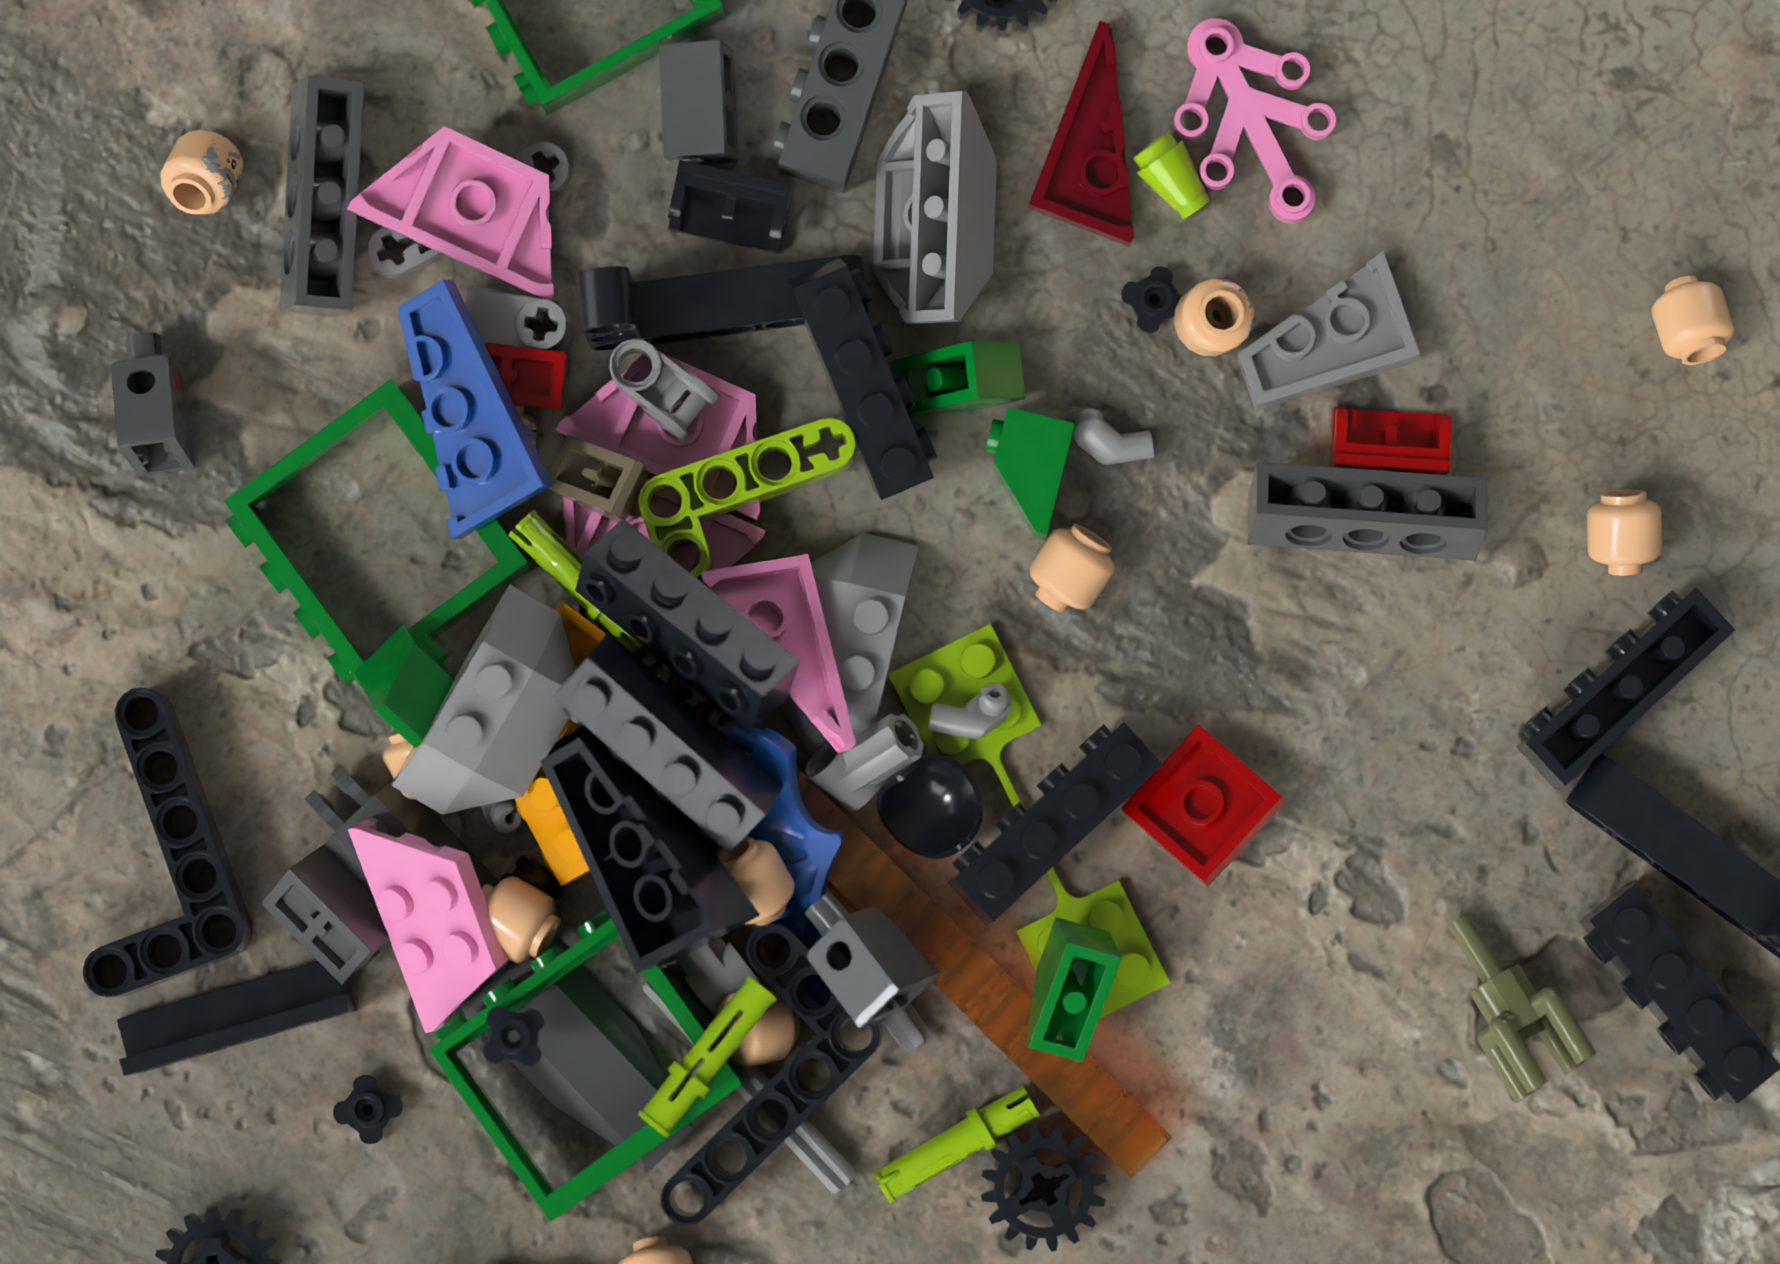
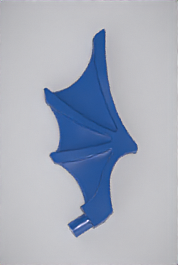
[728,721,844,1007]

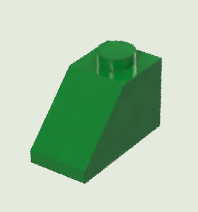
[890,341,1025,417]
[985,407,1075,540]
[354,624,454,748]
[1026,917,1122,1062]

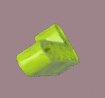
[638,418,856,579]

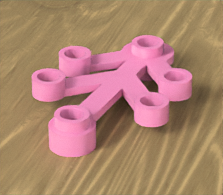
[1173,18,1336,224]

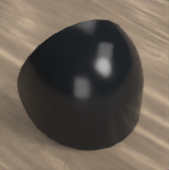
[876,754,983,859]

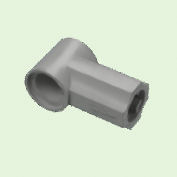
[805,714,924,813]
[676,937,761,1017]

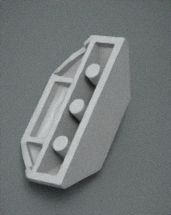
[873,91,997,324]
[780,533,919,756]
[391,584,575,814]

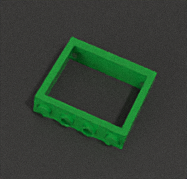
[470,0,725,115]
[224,378,532,686]
[428,911,743,1223]

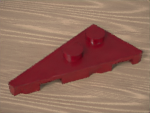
[1028,21,1134,247]

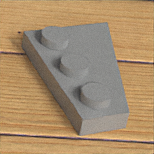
[1238,251,1420,412]

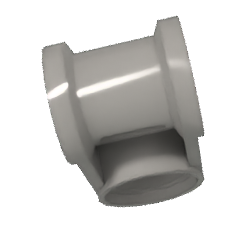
[466,287,574,352]
[609,339,719,442]

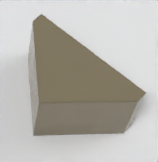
[547,435,648,523]

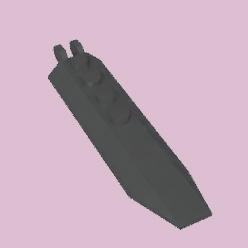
[305,765,694,1169]

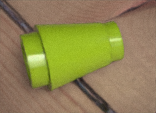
[1133,131,1211,219]

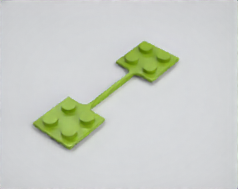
[888,623,1170,1019]

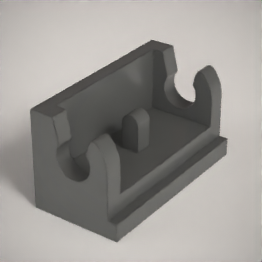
[659,39,739,164]
[261,845,390,985]

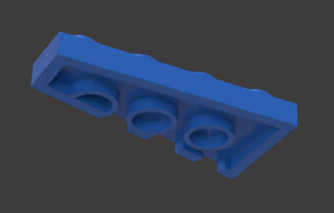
[397,280,553,539]

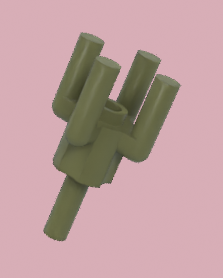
[1448,914,1597,1103]

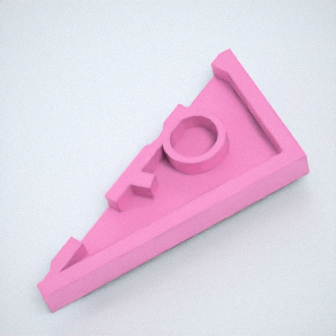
[698,554,856,753]

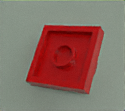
[1121,724,1286,888]

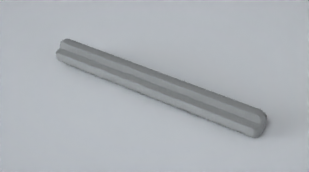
[642,968,856,1194]

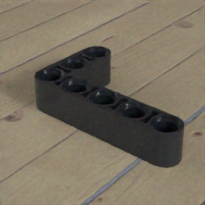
[576,255,869,351]
[82,687,253,998]
[1565,754,1780,958]
[660,923,884,1226]

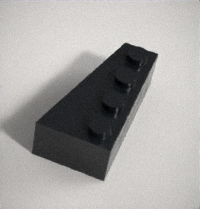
[540,734,760,974]

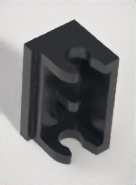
[668,160,793,254]

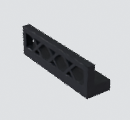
[117,961,357,1076]

